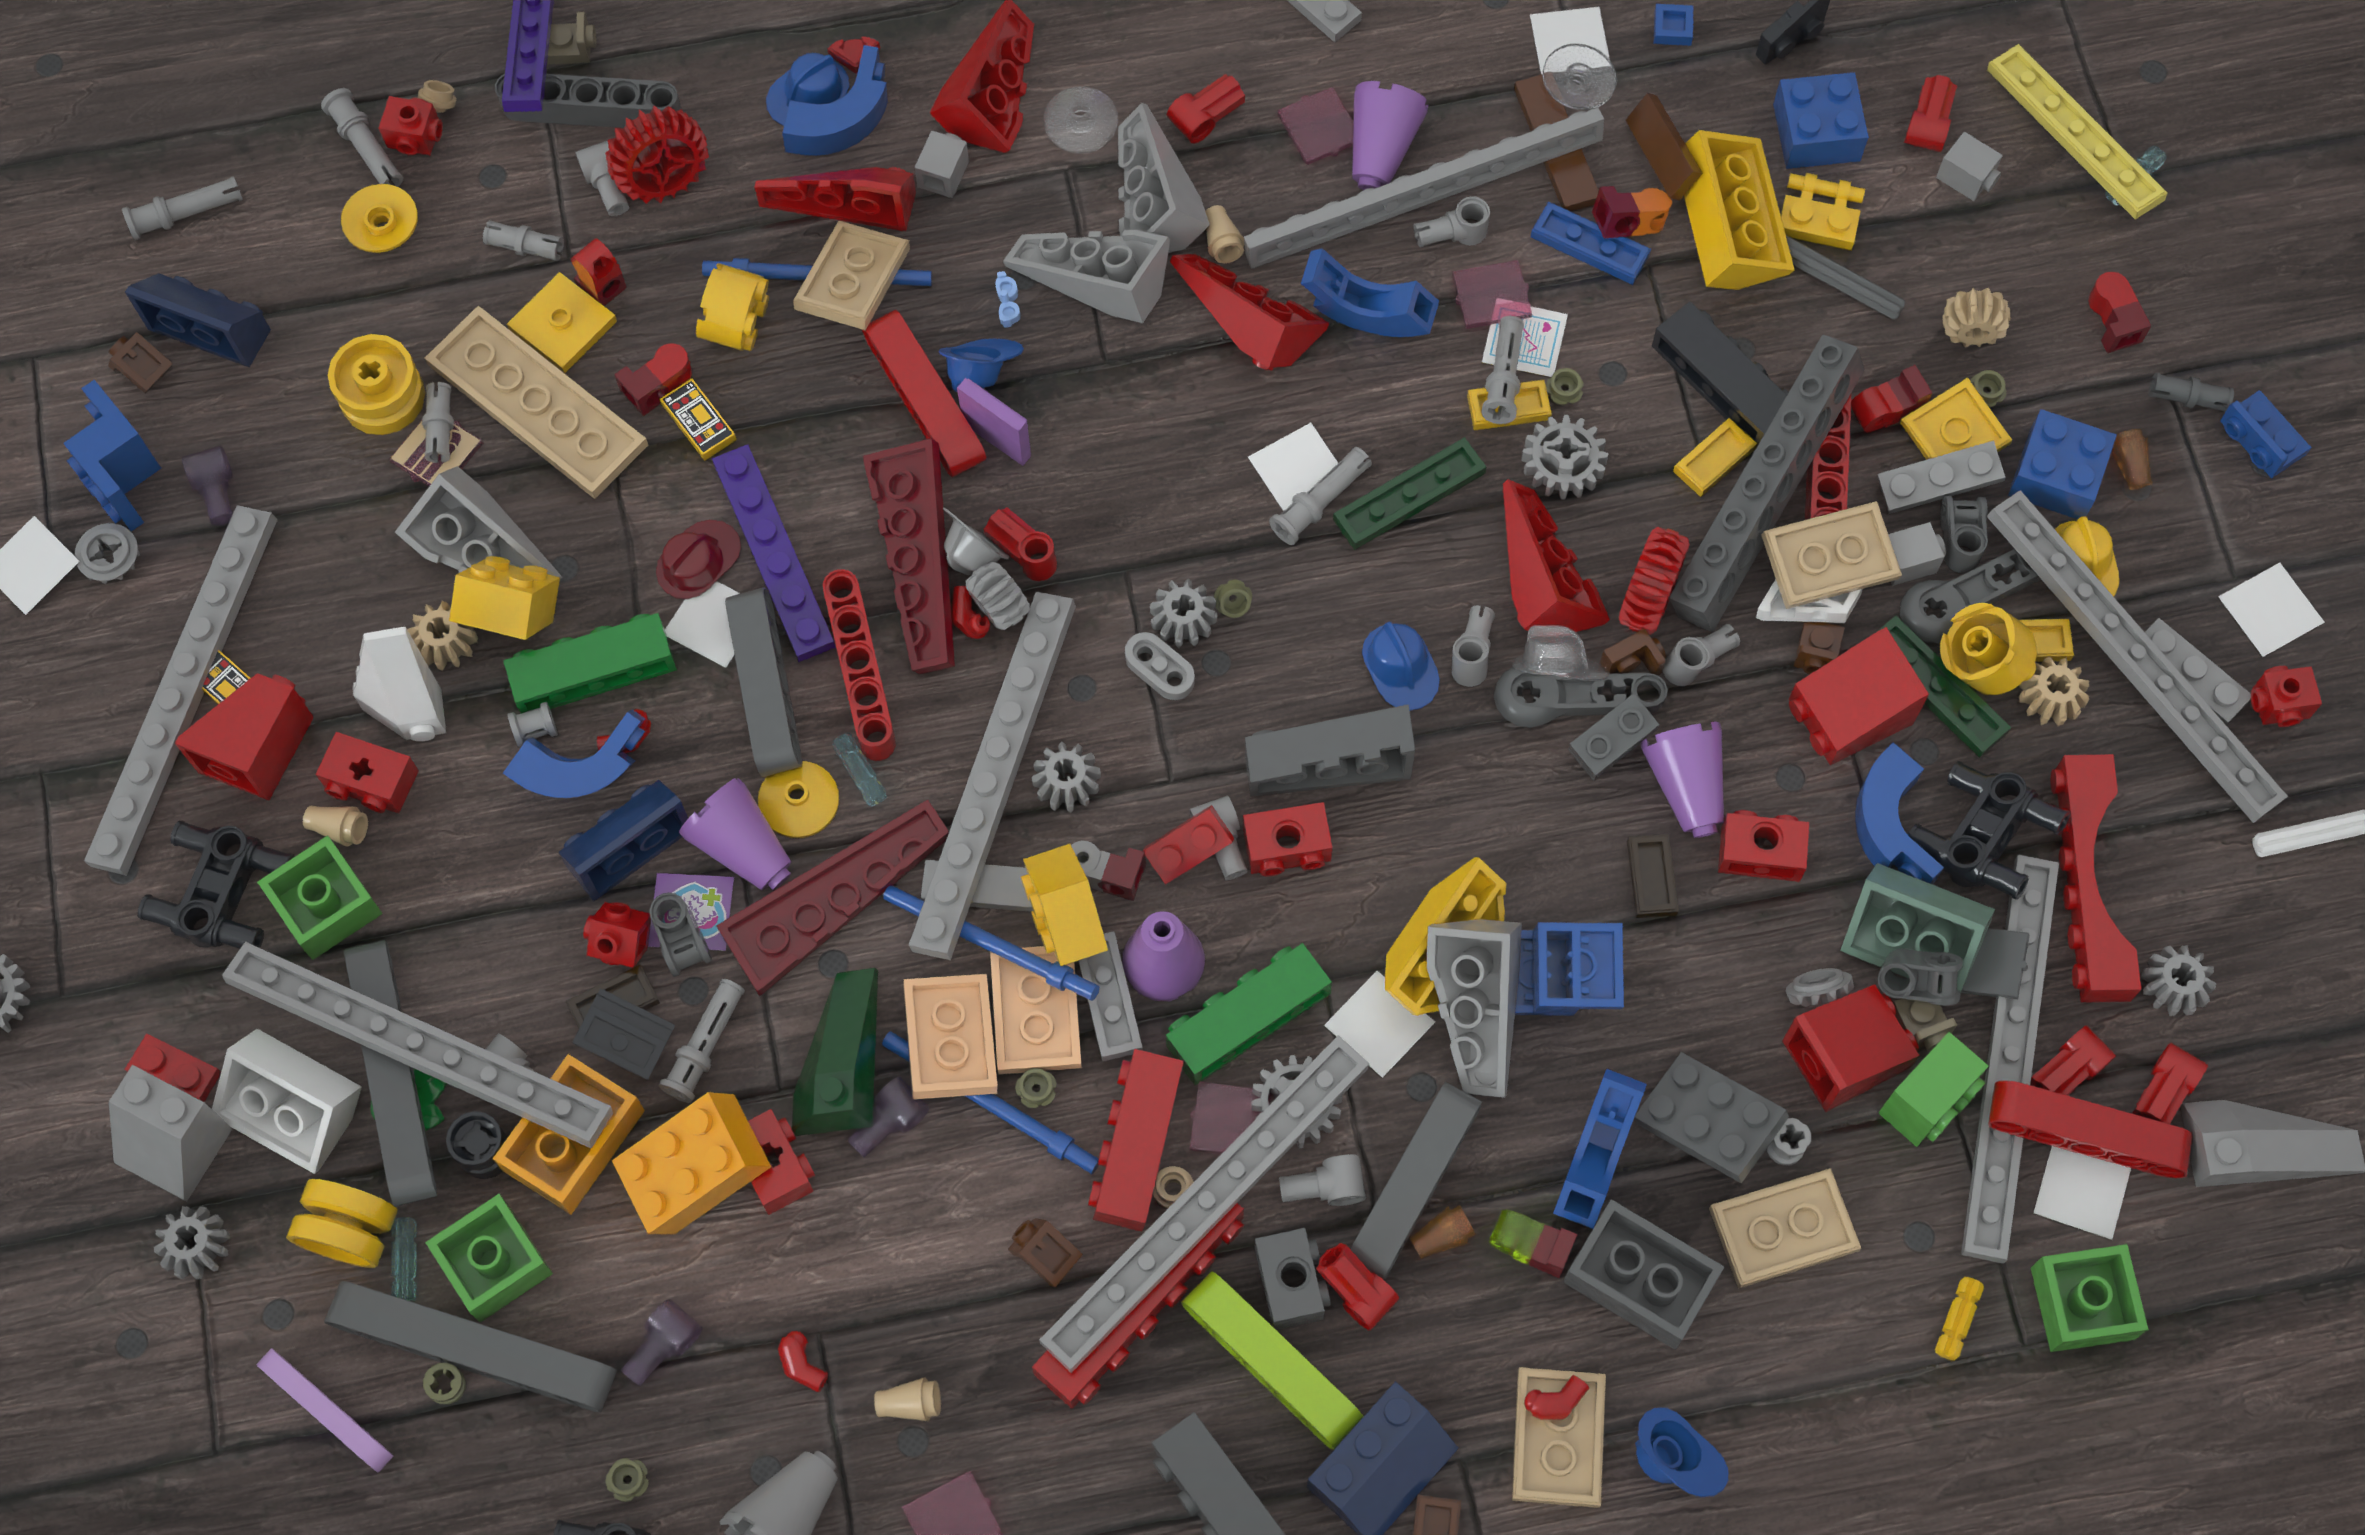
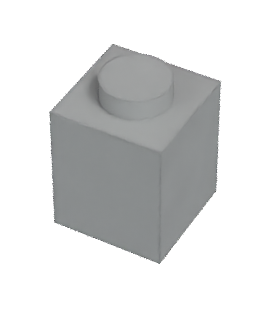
[914,130,969,198]
[1936,132,2003,201]
[1888,522,1946,586]

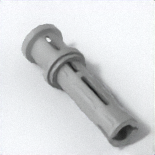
[321,88,403,187]
[122,176,243,241]
[1481,316,1524,424]
[1269,447,1372,545]
[659,978,745,1103]

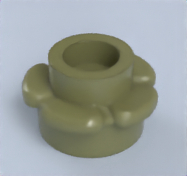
[1546,368,1584,405]
[1970,370,2007,408]
[1214,579,1252,618]
[1015,1068,1057,1109]
[605,1458,649,1502]

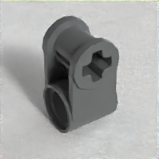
[1940,495,1988,574]
[649,892,713,977]
[1877,948,1963,1006]

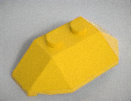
[1385,857,1506,1016]

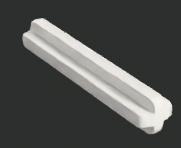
[2252,809,2365,857]

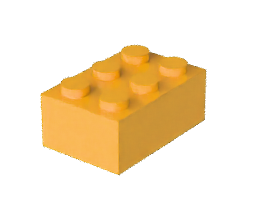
[493,1054,645,1215]
[612,1092,771,1234]

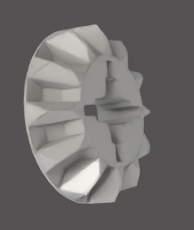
[74,523,140,584]
[1786,968,1854,1007]

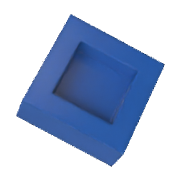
[1654,4,1693,46]

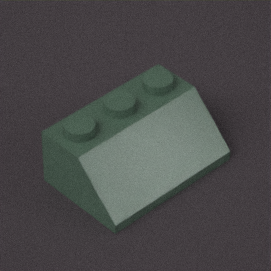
[1840,863,1995,994]

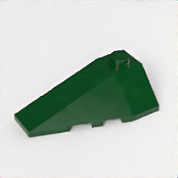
[792,968,878,1136]

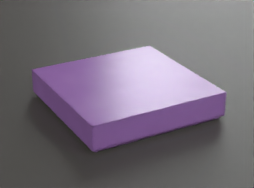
[957,378,1031,466]

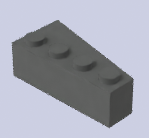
[1245,704,1415,797]
[1151,1412,1285,1535]

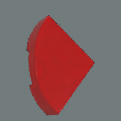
[827,37,880,74]

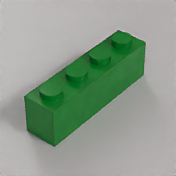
[503,613,677,713]
[1166,943,1332,1086]

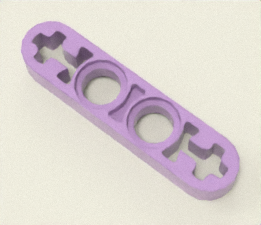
[256,1348,393,1473]

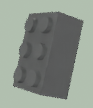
[1563,1199,1724,1350]

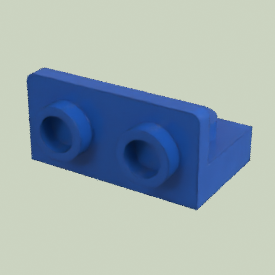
[2220,390,2312,479]

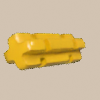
[1935,1277,1984,1361]

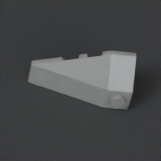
[1118,103,1210,253]

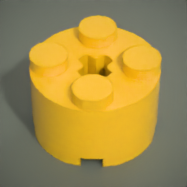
[696,263,769,351]
[1940,603,2037,695]

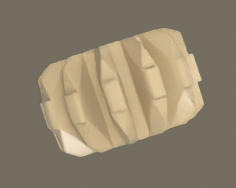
[1943,288,2011,347]
[407,600,478,671]
[2019,656,2089,727]

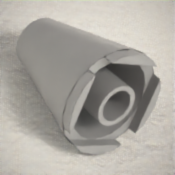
[719,1451,838,1535]

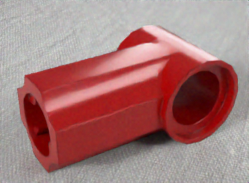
[1166,74,1245,144]
[1904,75,1957,153]
[983,507,1057,581]
[2030,1025,2116,1096]
[2132,1042,2208,1124]
[1316,1243,1399,1331]

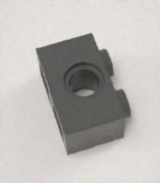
[1568,693,1660,781]
[1254,1228,1331,1330]

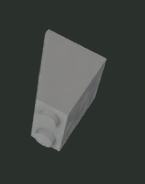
[109,1065,233,1202]

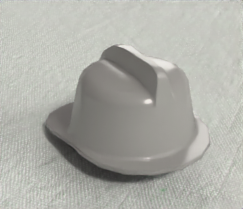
[943,507,1009,575]

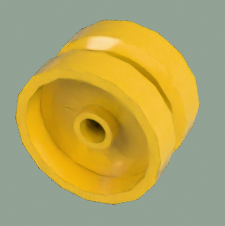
[327,334,426,435]
[286,1179,398,1268]

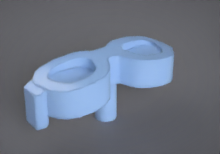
[995,271,1021,328]

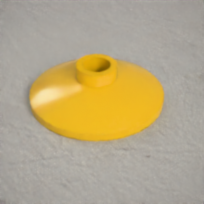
[341,184,418,253]
[758,761,839,838]

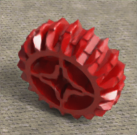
[605,105,709,204]
[1619,527,1690,635]

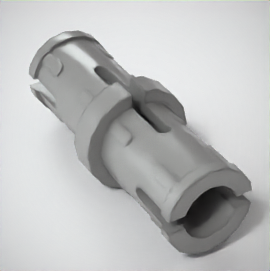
[483,220,564,261]
[422,382,454,463]

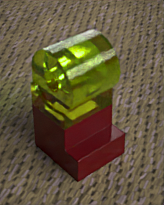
[1488,1210,1577,1278]

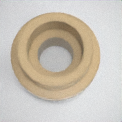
[418,80,456,113]
[1153,1166,1194,1209]

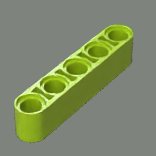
[1181,1271,1363,1450]

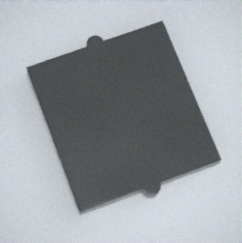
[1961,928,2030,1000]

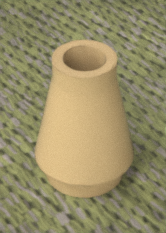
[1205,205,1244,263]
[303,805,368,846]
[874,1377,941,1421]

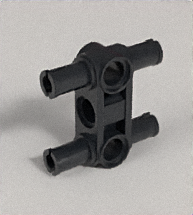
[1908,761,2070,900]
[137,820,296,949]

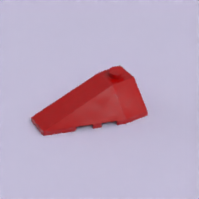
[930,0,1034,153]
[754,167,916,232]
[1170,254,1329,370]
[1503,479,1610,638]

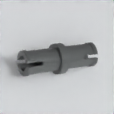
[2149,373,2234,412]

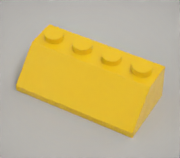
[1684,130,1795,290]

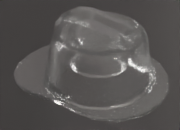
[1512,625,1610,681]

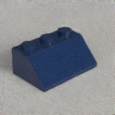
[125,273,271,368]
[558,780,688,901]
[1307,1381,1459,1535]

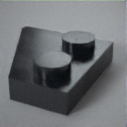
[1756,0,1830,65]

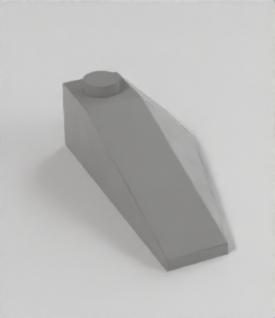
[1003,229,1170,323]
[395,466,562,580]
[1427,919,1522,1098]
[2180,1100,2365,1187]

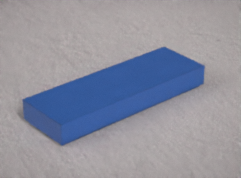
[1531,201,1651,285]

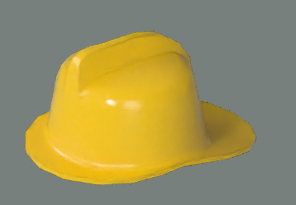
[2055,516,2119,597]

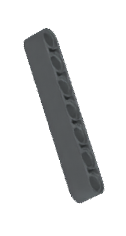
[344,939,438,1207]
[324,1281,617,1413]

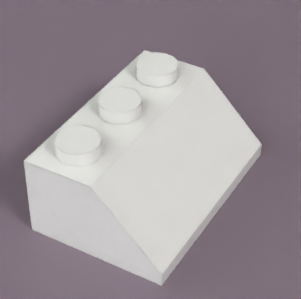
[212,1029,362,1174]

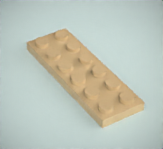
[425,305,648,499]

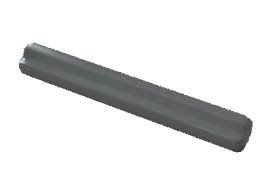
[1786,235,1906,320]

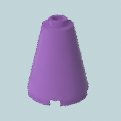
[1352,81,1429,190]
[1640,722,1724,838]
[679,778,792,891]
[1122,911,1205,1001]

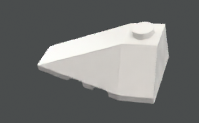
[352,627,446,742]

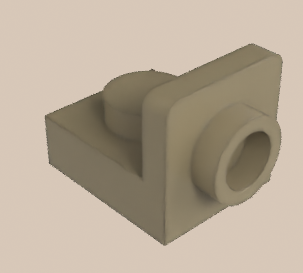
[547,12,597,65]
[1893,998,1957,1051]

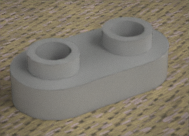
[1125,632,1195,700]

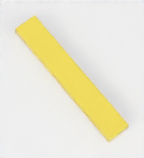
[1987,44,2167,220]

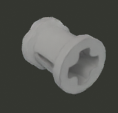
[507,701,558,748]
[1767,1118,1811,1166]

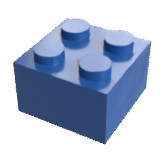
[1773,72,1869,169]
[2008,409,2117,520]

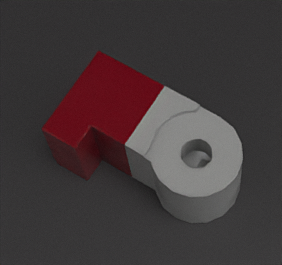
[1071,840,1146,901]

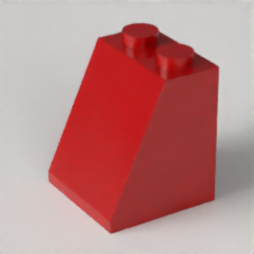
[1789,627,1929,765]
[174,673,314,801]
[1782,984,1920,1112]

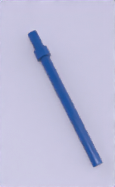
[702,258,932,286]
[883,885,1100,1001]
[882,1031,1099,1174]

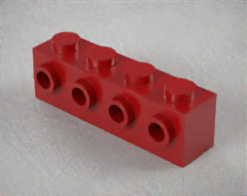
[1088,1049,1184,1232]

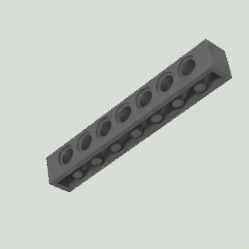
[1669,334,1865,633]

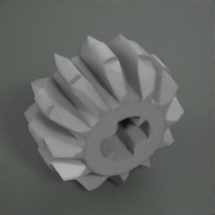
[966,562,1030,630]
[1150,578,1217,648]
[1032,741,1101,813]
[2141,945,2216,1017]
[153,1206,230,1279]

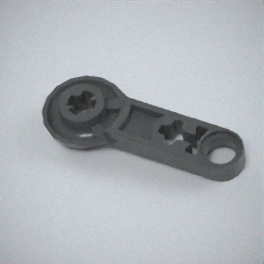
[1900,549,2042,643]
[1494,663,1668,728]

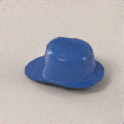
[766,53,849,126]
[938,338,1024,393]
[1362,621,1440,711]
[1635,1408,1728,1497]

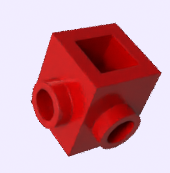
[379,96,443,155]
[2251,666,2322,727]
[583,902,651,968]

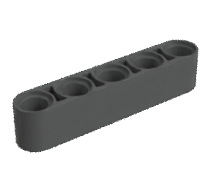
[495,74,682,128]
[725,587,803,777]
[1351,1082,1483,1280]

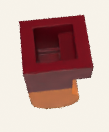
[1592,186,1672,238]

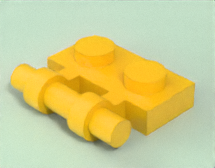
[1781,173,1865,250]

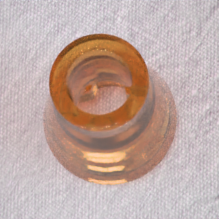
[2111,429,2153,490]
[1409,1205,1476,1260]

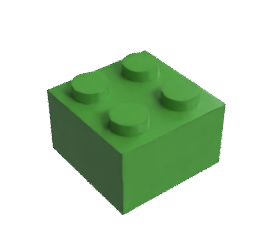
[257,836,383,960]
[1878,1032,1989,1147]
[425,1194,553,1322]
[2031,1244,2148,1352]

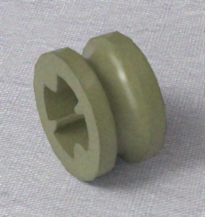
[423,1363,466,1405]

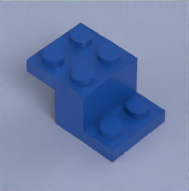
[63,380,161,532]
[1515,922,1624,1016]

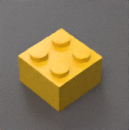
[449,556,560,640]
[1021,844,1108,966]

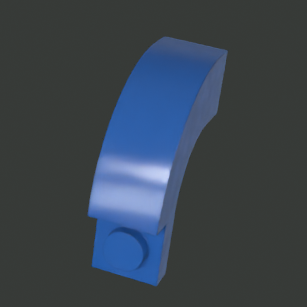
[782,45,888,156]
[1301,249,1439,337]
[503,709,645,798]
[1855,742,1944,884]
[1553,1069,1647,1229]

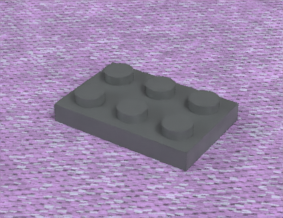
[1634,1052,1789,1183]

